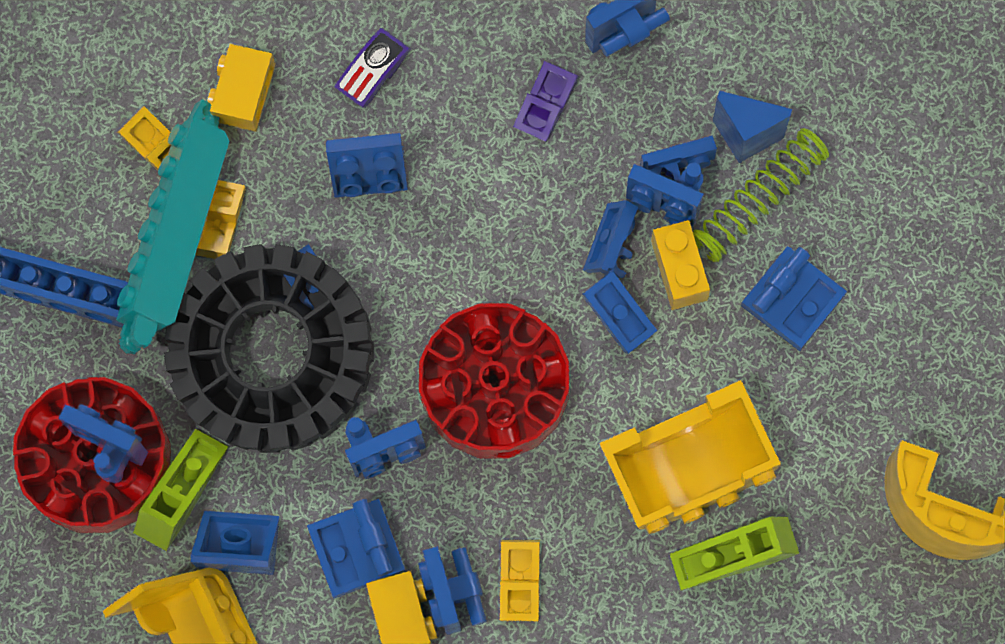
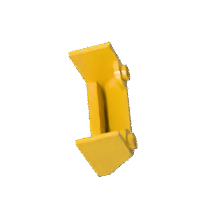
[103,568,258,644]

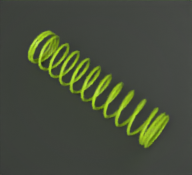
[693,128,829,262]

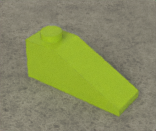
[133,429,228,551]
[670,517,800,590]

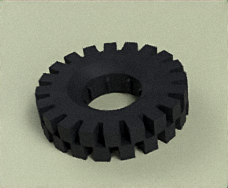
[164,244,374,453]

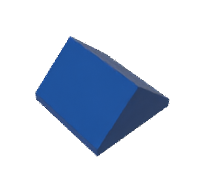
[713,91,792,163]
[191,511,279,575]

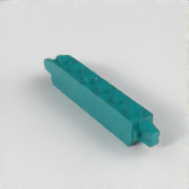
[116,99,229,355]

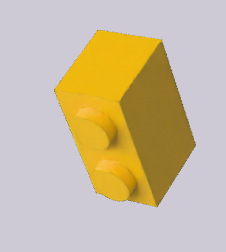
[207,44,276,132]
[651,220,710,310]
[366,571,437,644]

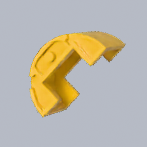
[600,380,781,534]
[885,440,1005,560]

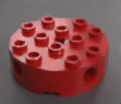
[419,303,569,459]
[13,377,171,533]

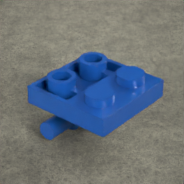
[585,0,670,57]
[326,133,408,198]
[626,163,703,227]
[741,246,847,351]
[59,404,148,483]
[345,417,426,479]
[307,499,406,599]
[418,546,487,635]

